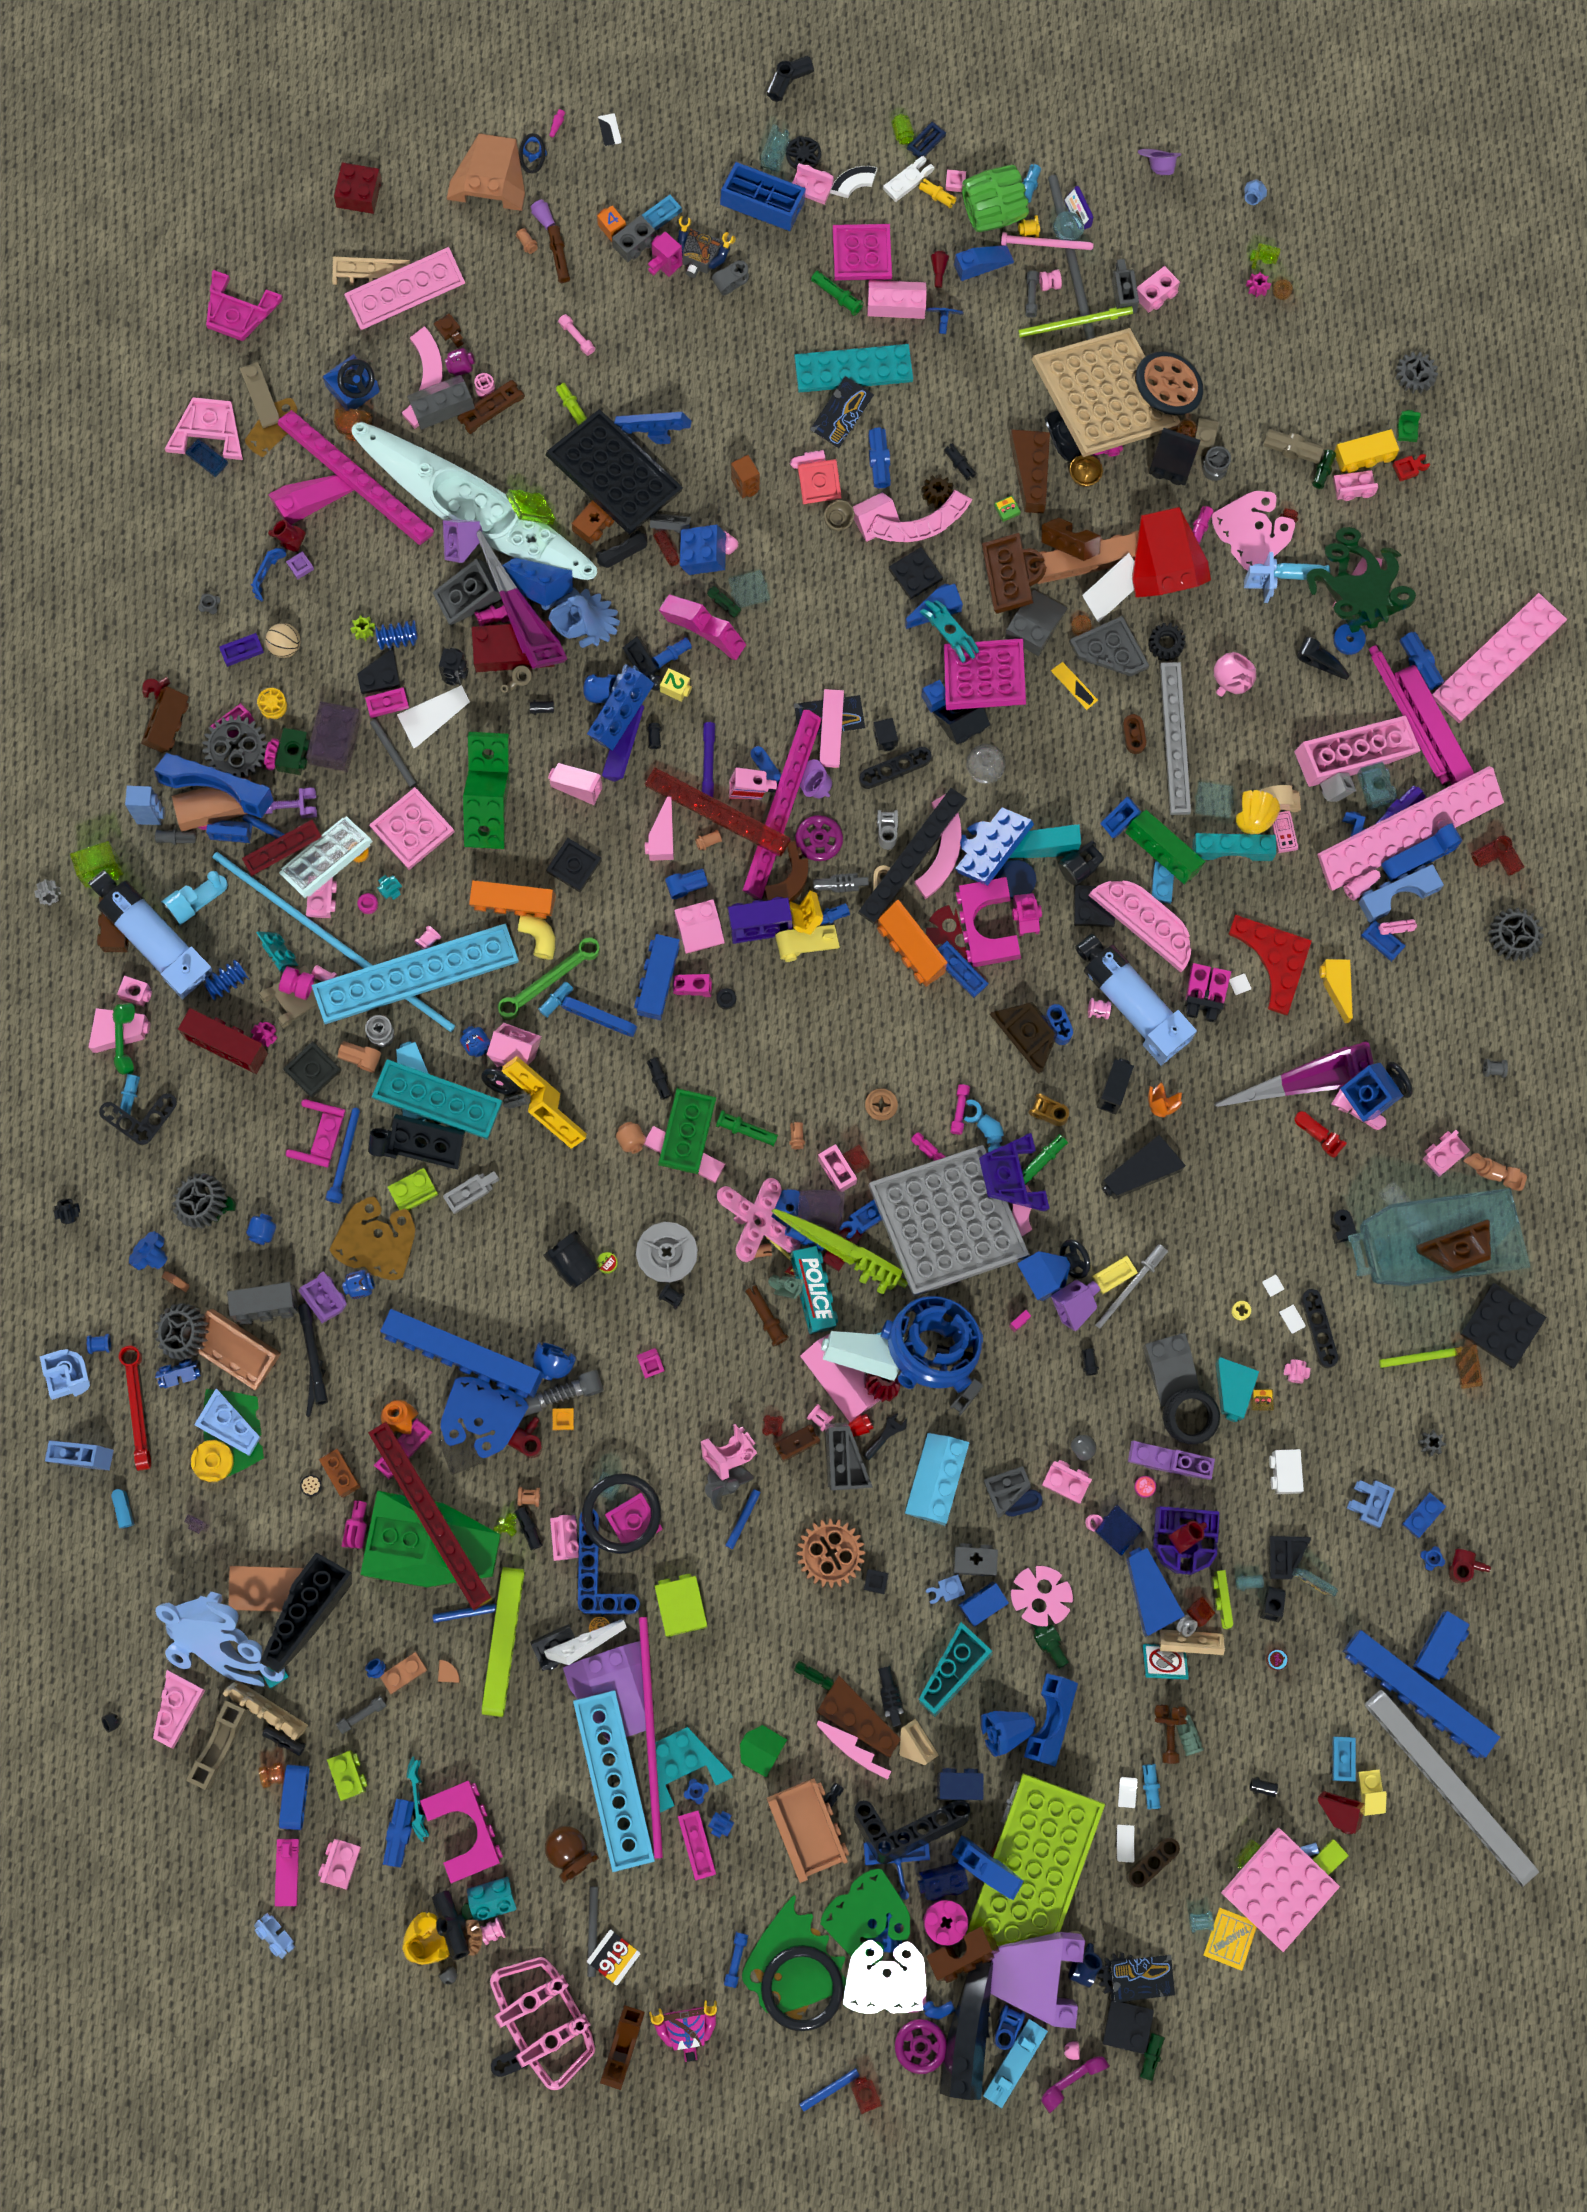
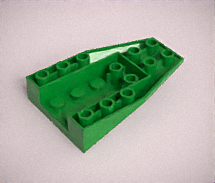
[360,1491,501,1588]

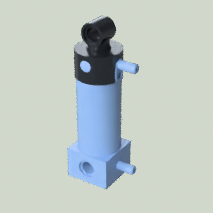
[88,870,213,1000]
[1075,934,1197,1066]

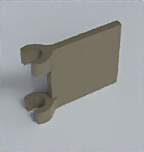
[259,965,318,1029]

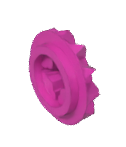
[264,738,279,771]

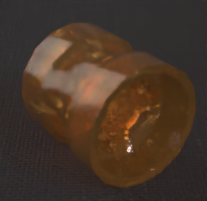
[1176,419,1197,438]
[259,1762,285,1789]

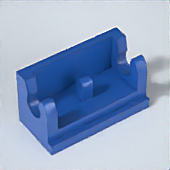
[958,1581,1009,1627]

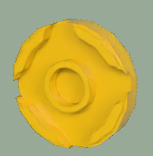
[191,1440,234,1482]

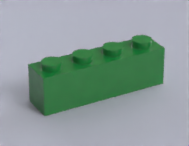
[1125,810,1206,885]

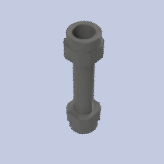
[1025,271,1039,318]
[336,1695,387,1734]

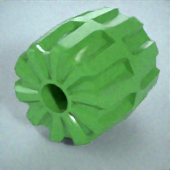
[962,165,1029,232]

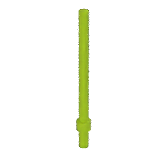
[1018,306,1133,337]

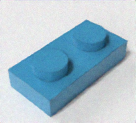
[642,195,682,230]
[1151,861,1174,904]
[1333,1737,1356,1782]

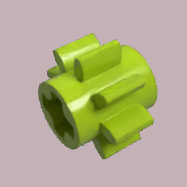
[350,615,375,641]

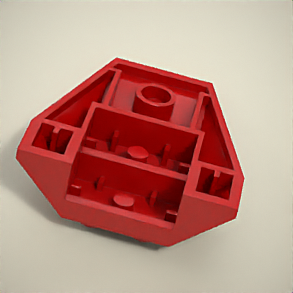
[1132,507,1211,597]

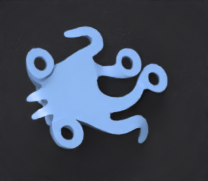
[155,1592,285,1687]

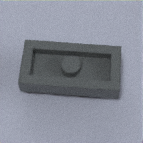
[650,513,691,533]

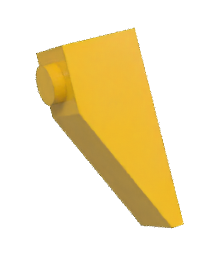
[1319,959,1353,1023]

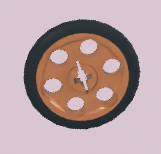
[1136,352,1203,416]

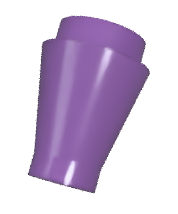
[530,199,556,230]

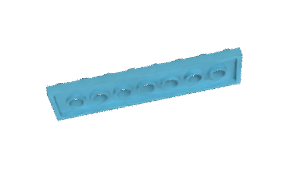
[573,1690,655,1872]

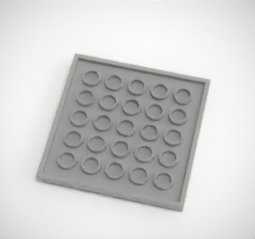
[868,1145,1029,1297]

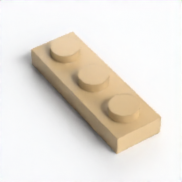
[1159,1629,1225,1655]

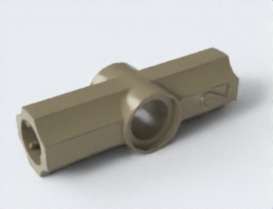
[1263,429,1324,464]

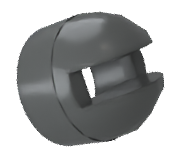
[438,1965,457,1985]

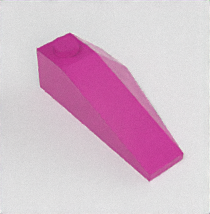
[268,475,354,525]

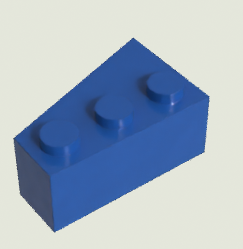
[502,558,573,607]

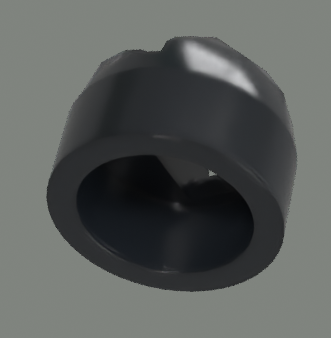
[101,1713,120,1733]

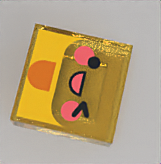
[1251,1389,1274,1411]

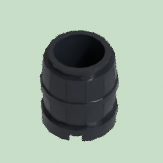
[543,1230,600,1289]

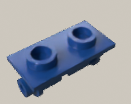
[155,1359,201,1388]

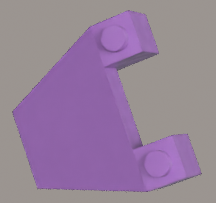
[991,1932,1085,2029]

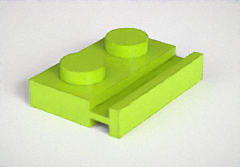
[388,1168,438,1210]

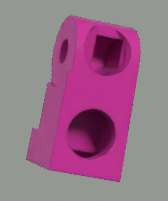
[673,974,712,997]

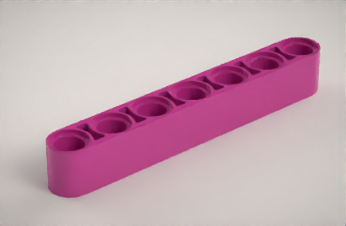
[1394,665,1475,785]

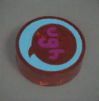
[1266,1649,1288,1671]

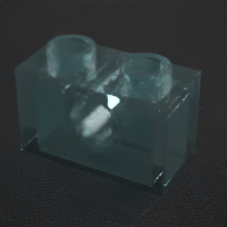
[1357,762,1396,811]

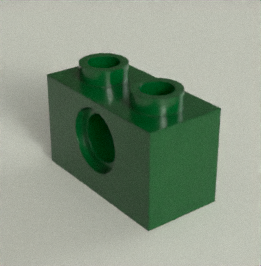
[275,728,312,775]

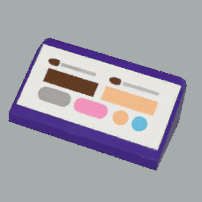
[1064,186,1094,231]

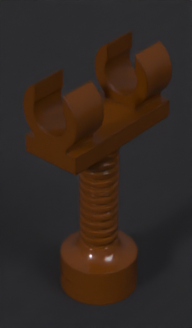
[1155,1704,1187,1764]

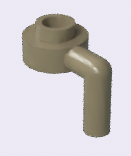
[500,666,533,693]

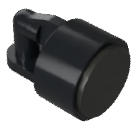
[1058,841,1104,885]

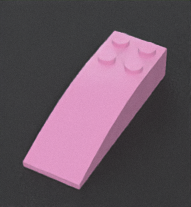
[1294,715,1421,787]

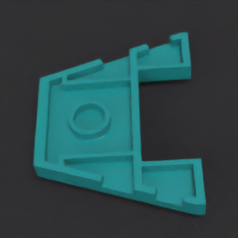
[655,1727,733,1813]

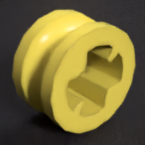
[1232,1301,1251,1321]

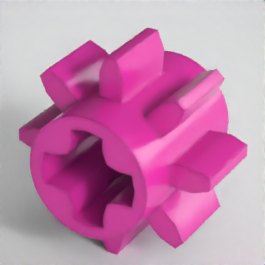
[1246,272,1271,298]
[251,1022,277,1047]

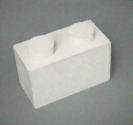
[1269,1449,1304,1494]

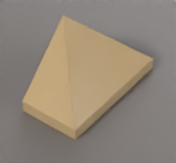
[899,1719,939,1765]

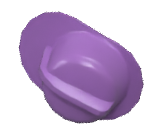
[1137,149,1181,175]
[800,759,832,799]

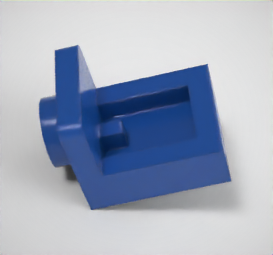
[1342,812,1366,837]

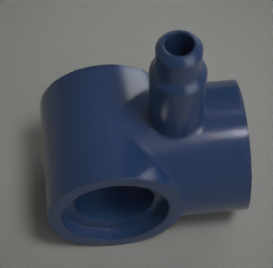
[1068,1943,1102,1988]

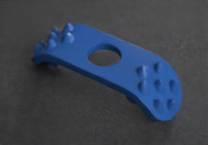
[251,548,286,602]

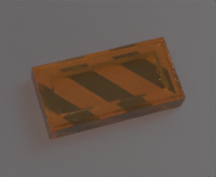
[1454,1344,1483,1389]

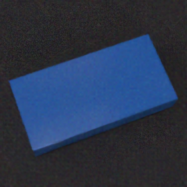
[1361,920,1405,962]

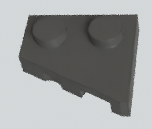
[984,1466,1031,1518]

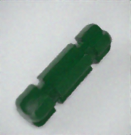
[707,586,741,618]
[794,1661,834,1690]

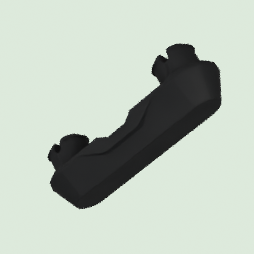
[596,531,647,568]

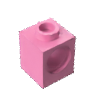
[117,976,152,1007]

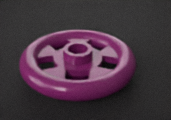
[795,815,843,861]
[895,2019,947,2074]

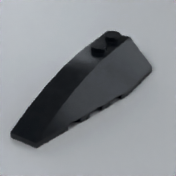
[260,1553,352,1674]
[940,1961,993,2100]

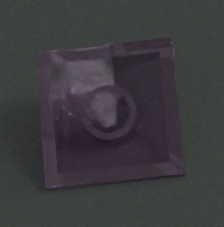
[797,1190,845,1235]

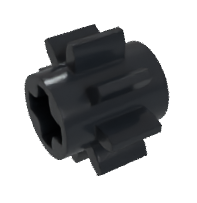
[53,1199,80,1224]

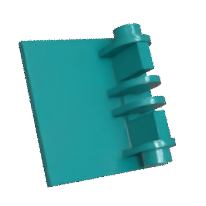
[256,931,298,972]

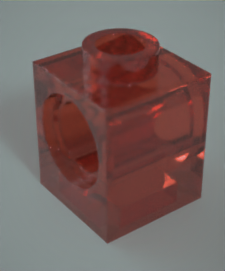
[851,2076,882,2114]

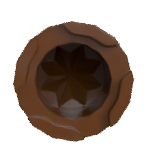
[545,1826,599,1883]

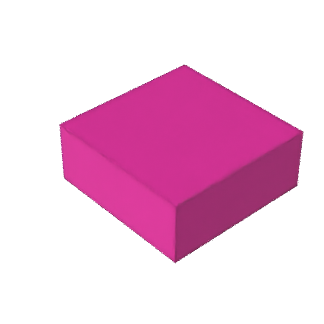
[1009,1310,1031,1333]

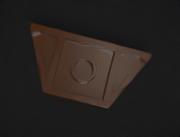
[1416,1220,1491,1273]

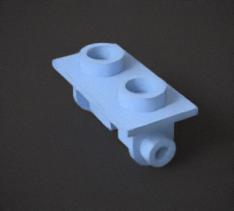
[254,1913,295,1959]

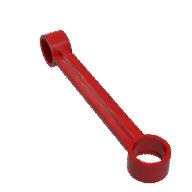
[119,1346,151,1471]

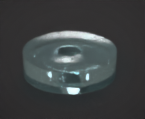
[1053,211,1084,241]

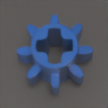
[708,1811,735,1838]

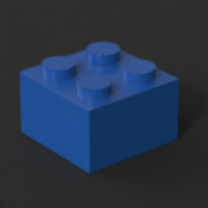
[680,525,726,575]

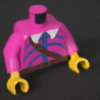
[649,2001,717,2062]

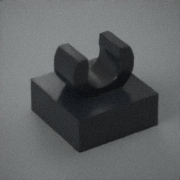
[864,1569,889,1595]

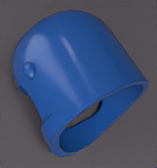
[583,674,616,704]

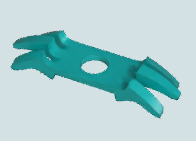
[920,600,979,663]
[406,1756,429,1842]

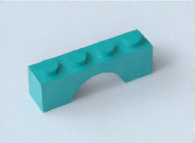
[1193,833,1276,861]

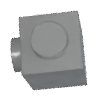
[1320,773,1356,802]

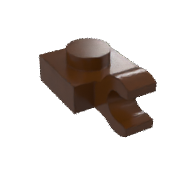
[434,313,464,348]

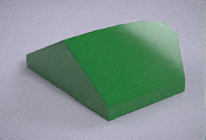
[740,1725,787,1777]

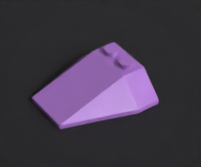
[563,1641,651,1742]

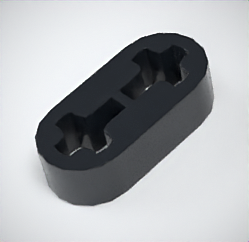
[491,2048,529,2077]

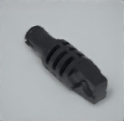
[878,1666,904,1727]

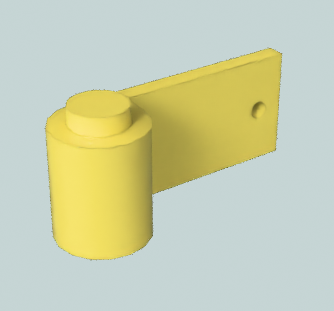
[775,925,840,962]

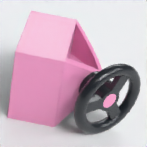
[481,1023,542,1095]

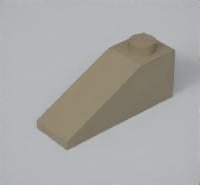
[240,362,280,428]

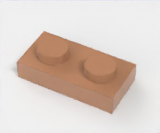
[380,1652,427,1694]

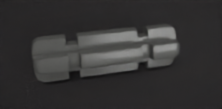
[503,1092,531,1109]

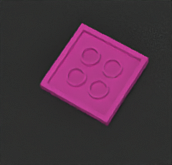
[833,224,892,281]

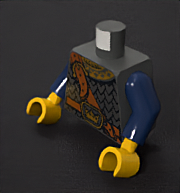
[677,216,736,278]

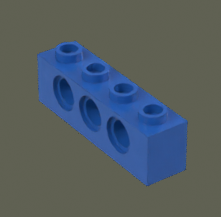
[587,667,654,751]

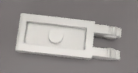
[883,156,934,202]

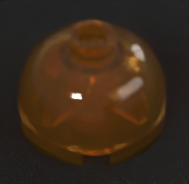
[333,408,373,441]

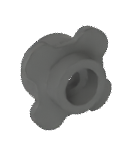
[198,594,220,615]

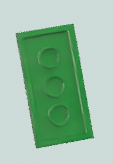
[658,1088,716,1174]

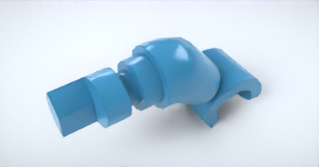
[964,1100,1004,1152]

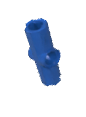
[869,427,891,489]
[1400,632,1444,690]
[383,1799,415,1868]

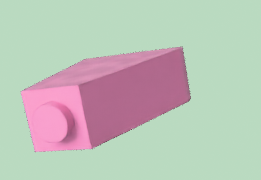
[548,763,602,805]
[89,1008,150,1053]

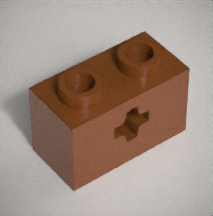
[731,455,760,499]
[571,500,614,545]
[319,1449,361,1498]

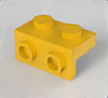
[789,891,823,935]

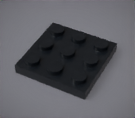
[1460,1283,1547,1369]

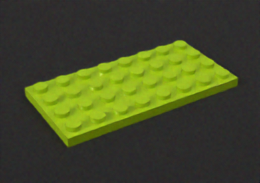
[965,1773,1105,1946]

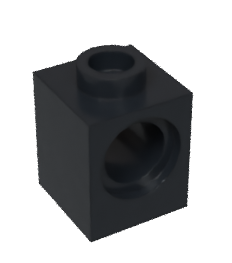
[873,718,898,751]

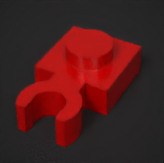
[1393,454,1430,482]

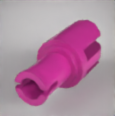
[341,1501,367,1549]

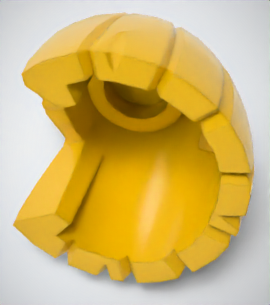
[1236,790,1280,834]
[402,1912,450,1965]

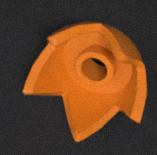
[1148,1083,1182,1117]
[381,1400,419,1434]

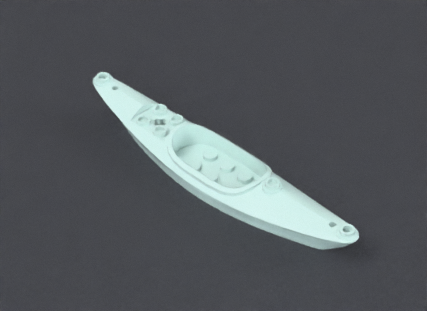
[352,422,597,580]

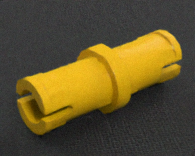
[919,179,957,208]

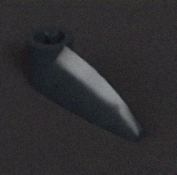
[1297,637,1349,680]

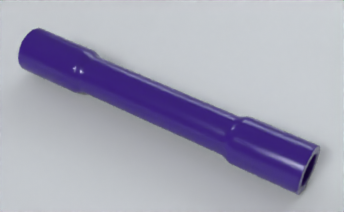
[702,722,715,801]

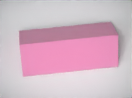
[800,1334,880,1422]

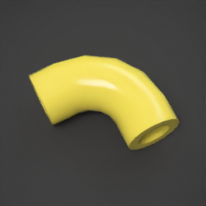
[518,913,556,960]

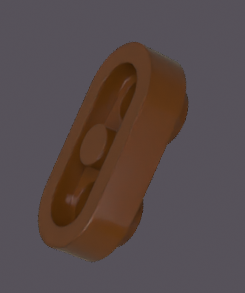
[1123,714,1146,754]

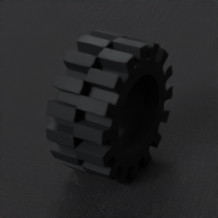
[1148,623,1185,661]

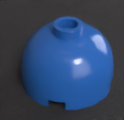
[533,1343,576,1380]

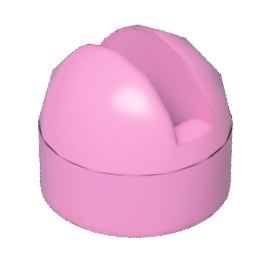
[1085,1514,1104,1532]
[1064,2041,1080,2060]

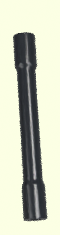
[298,1304,328,1405]

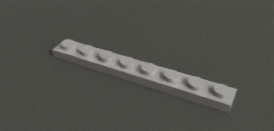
[1160,662,1191,815]

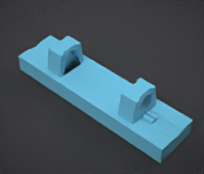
[983,2019,1048,2108]

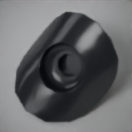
[1044,411,1082,461]

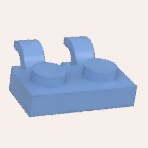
[1347,1480,1395,1528]

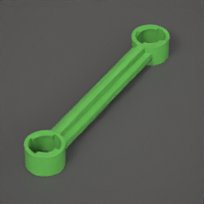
[498,938,600,1020]

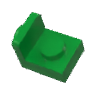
[1397,410,1421,442]

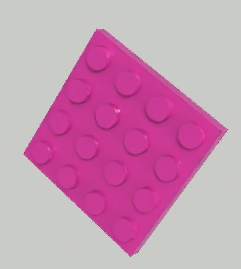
[944,639,1026,710]

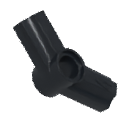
[767,56,814,102]

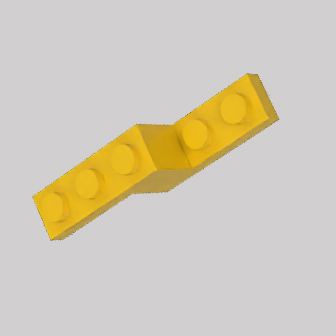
[502,1056,587,1149]

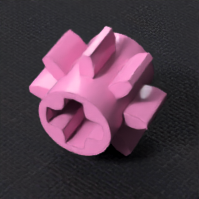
[1284,1359,1311,1384]

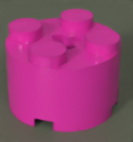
[923,1900,968,1945]

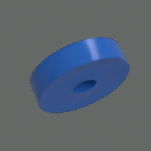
[1333,624,1366,655]

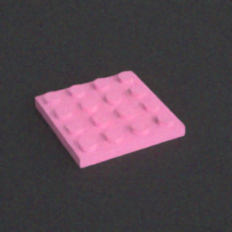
[1221,1828,1340,1952]

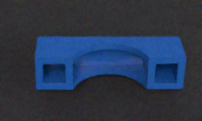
[1024,1674,1078,1767]

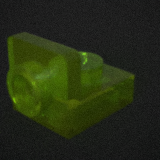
[1249,243,1281,269]

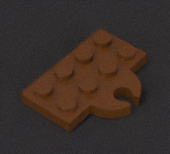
[982,533,1047,614]

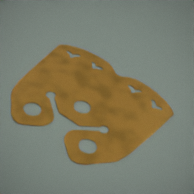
[245,398,309,457]
[329,1197,415,1280]

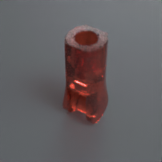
[653,530,679,566]

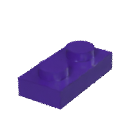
[219,633,264,667]

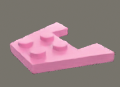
[165,398,243,460]

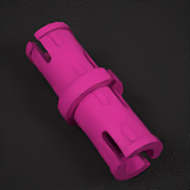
[1192,506,1213,545]

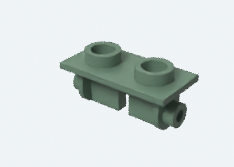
[768,1275,805,1299]

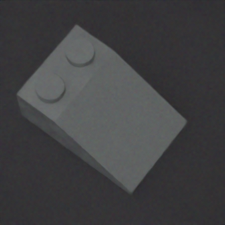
[432,559,501,625]
[1005,589,1068,656]
[1142,1333,1200,1407]

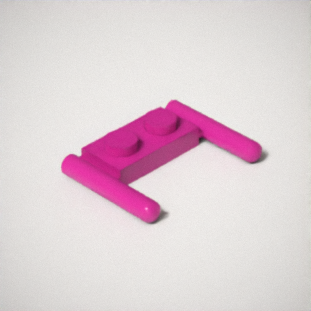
[285,1099,346,1168]

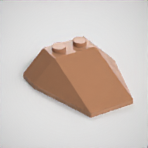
[447,134,525,211]

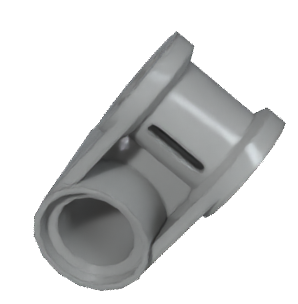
[877,810,898,850]

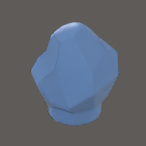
[1244,179,1267,205]

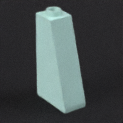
[821,1331,904,1381]

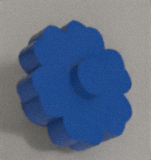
[129,1231,168,1270]

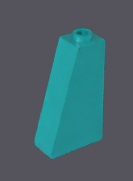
[1008,824,1081,859]

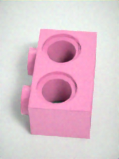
[1137,266,1180,313]

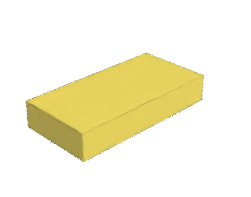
[1092,1256,1138,1295]

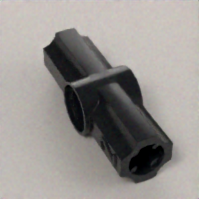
[432,1891,470,1960]

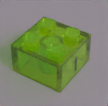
[70,841,124,888]

